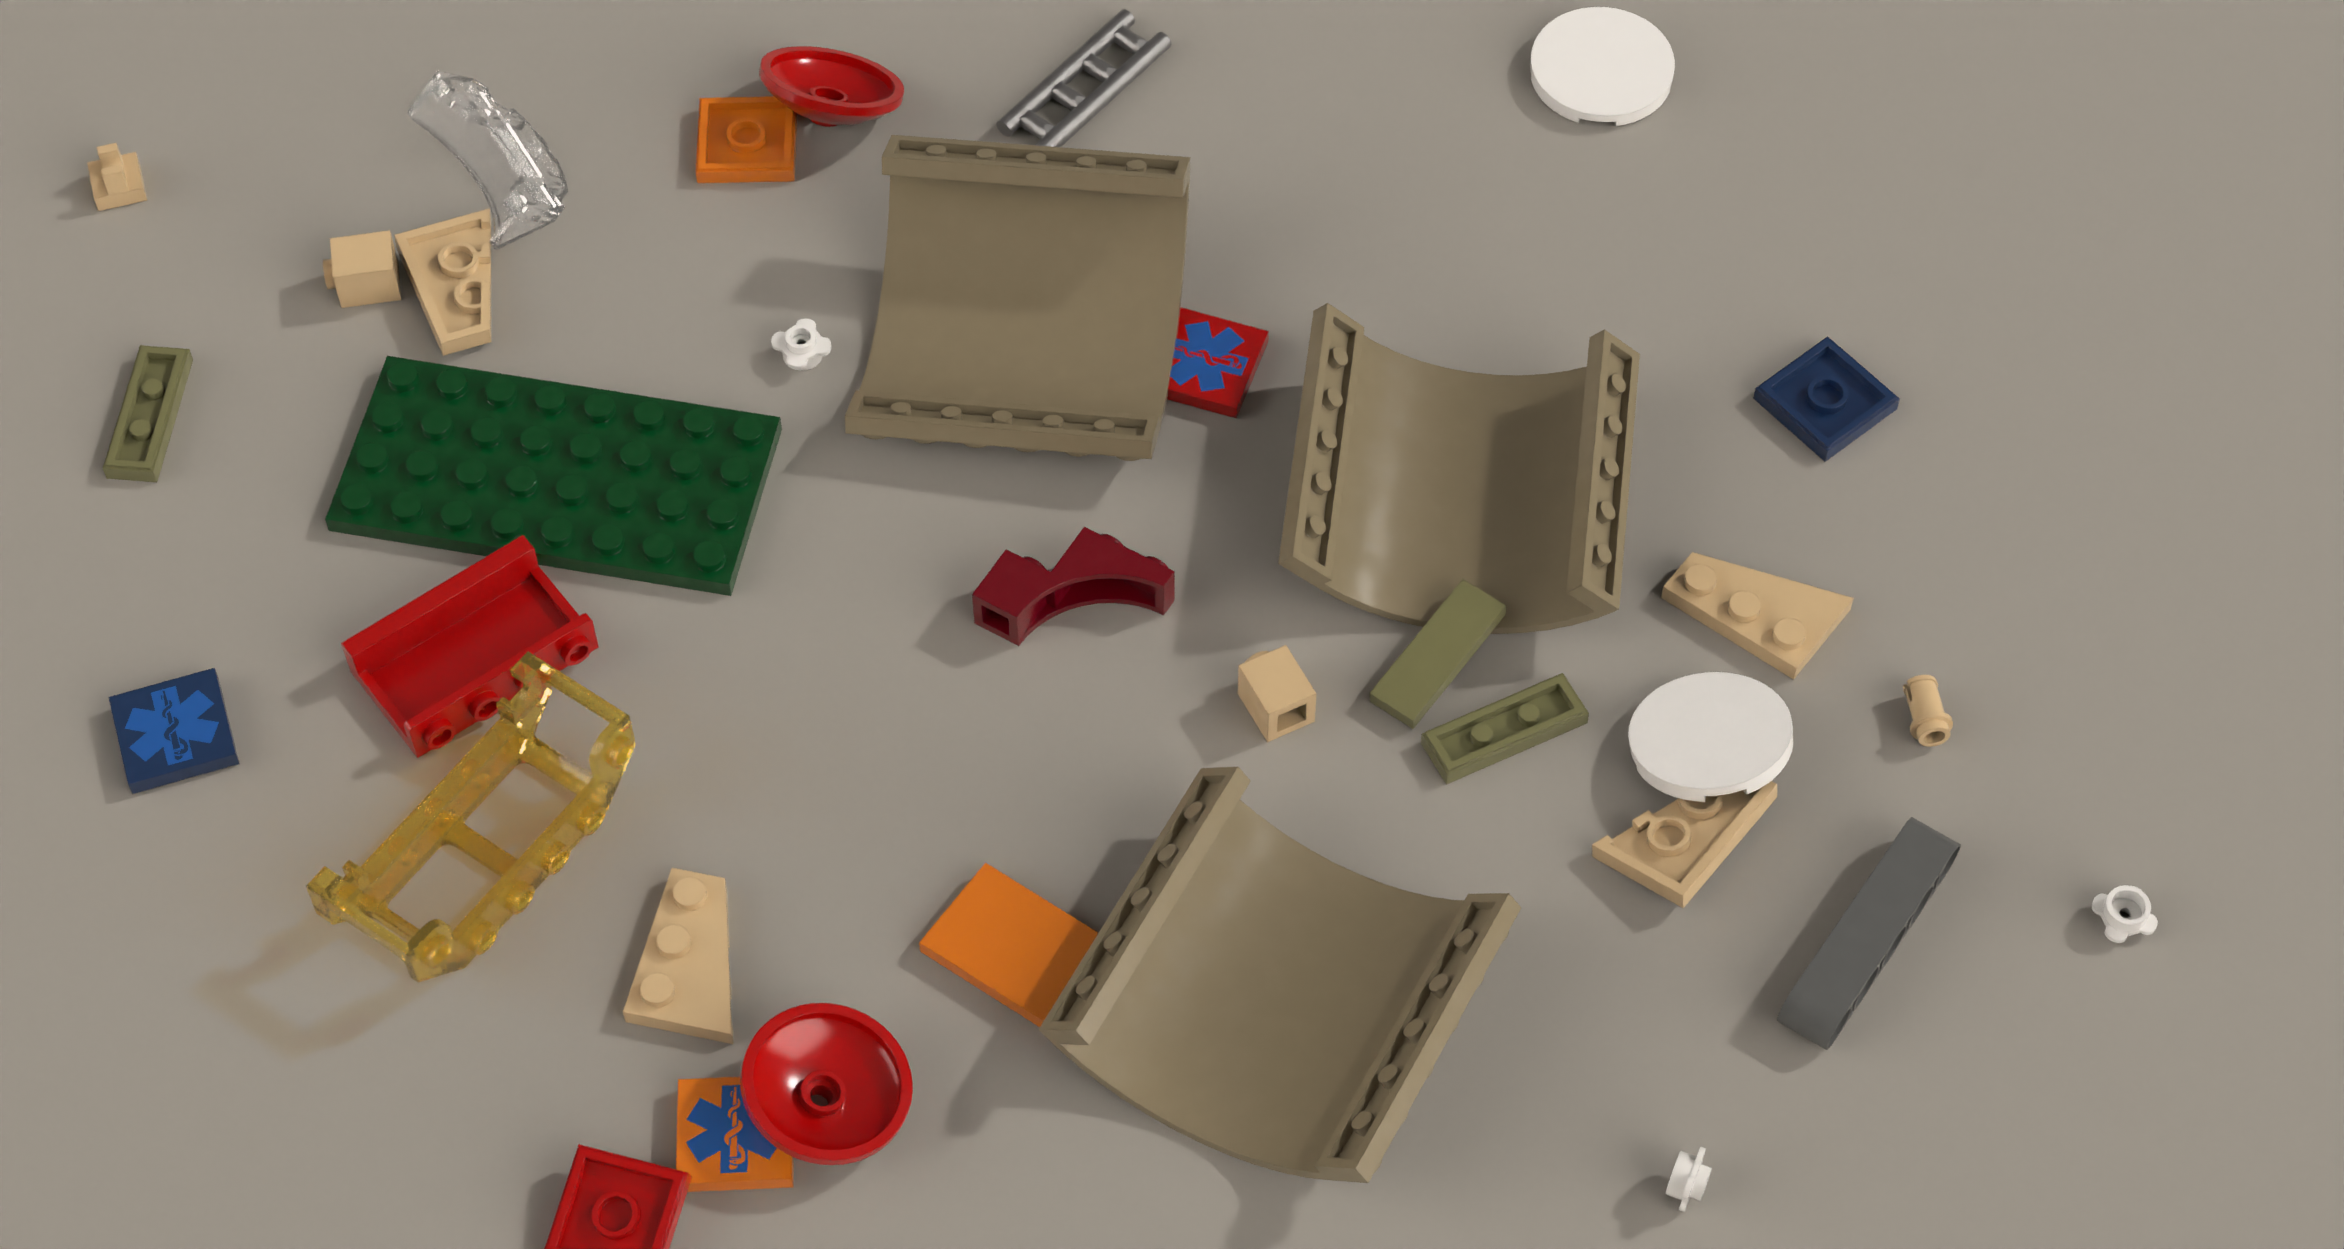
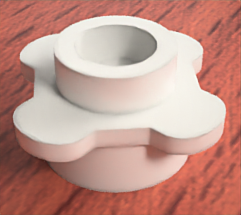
[771,318,831,371]
[2092,885,2158,943]
[1665,1147,1712,1212]

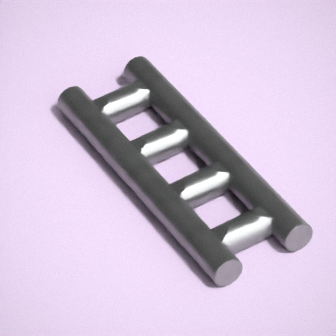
[996,9,1172,147]

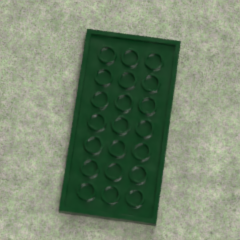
[325,356,782,596]

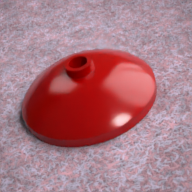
[759,46,904,127]
[740,1003,913,1165]

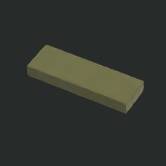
[103,345,193,483]
[1369,579,1506,729]
[1421,673,1589,785]

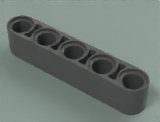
[1777,817,1961,1050]

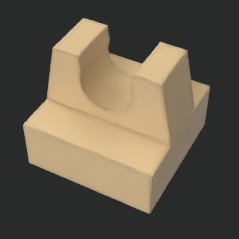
[87,143,147,211]

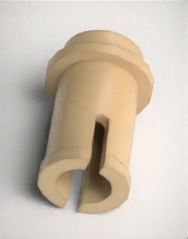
[1903,675,1953,747]

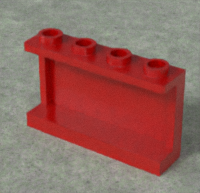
[341,535,599,758]

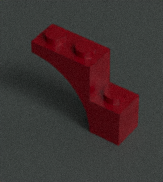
[972,527,1175,646]

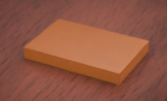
[919,862,1098,1027]

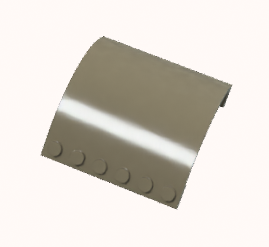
[845,135,1190,461]
[1278,303,1640,634]
[1039,766,1521,1183]

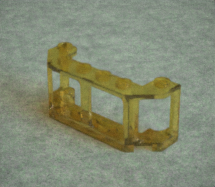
[306,651,636,983]

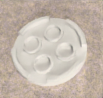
[1530,7,1675,126]
[1628,672,1793,802]

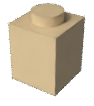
[323,230,402,308]
[1238,645,1316,743]

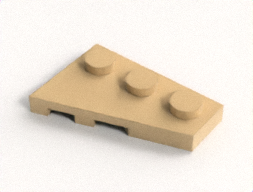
[394,208,491,356]
[1661,552,1854,680]
[1592,781,1777,908]
[623,868,734,1044]

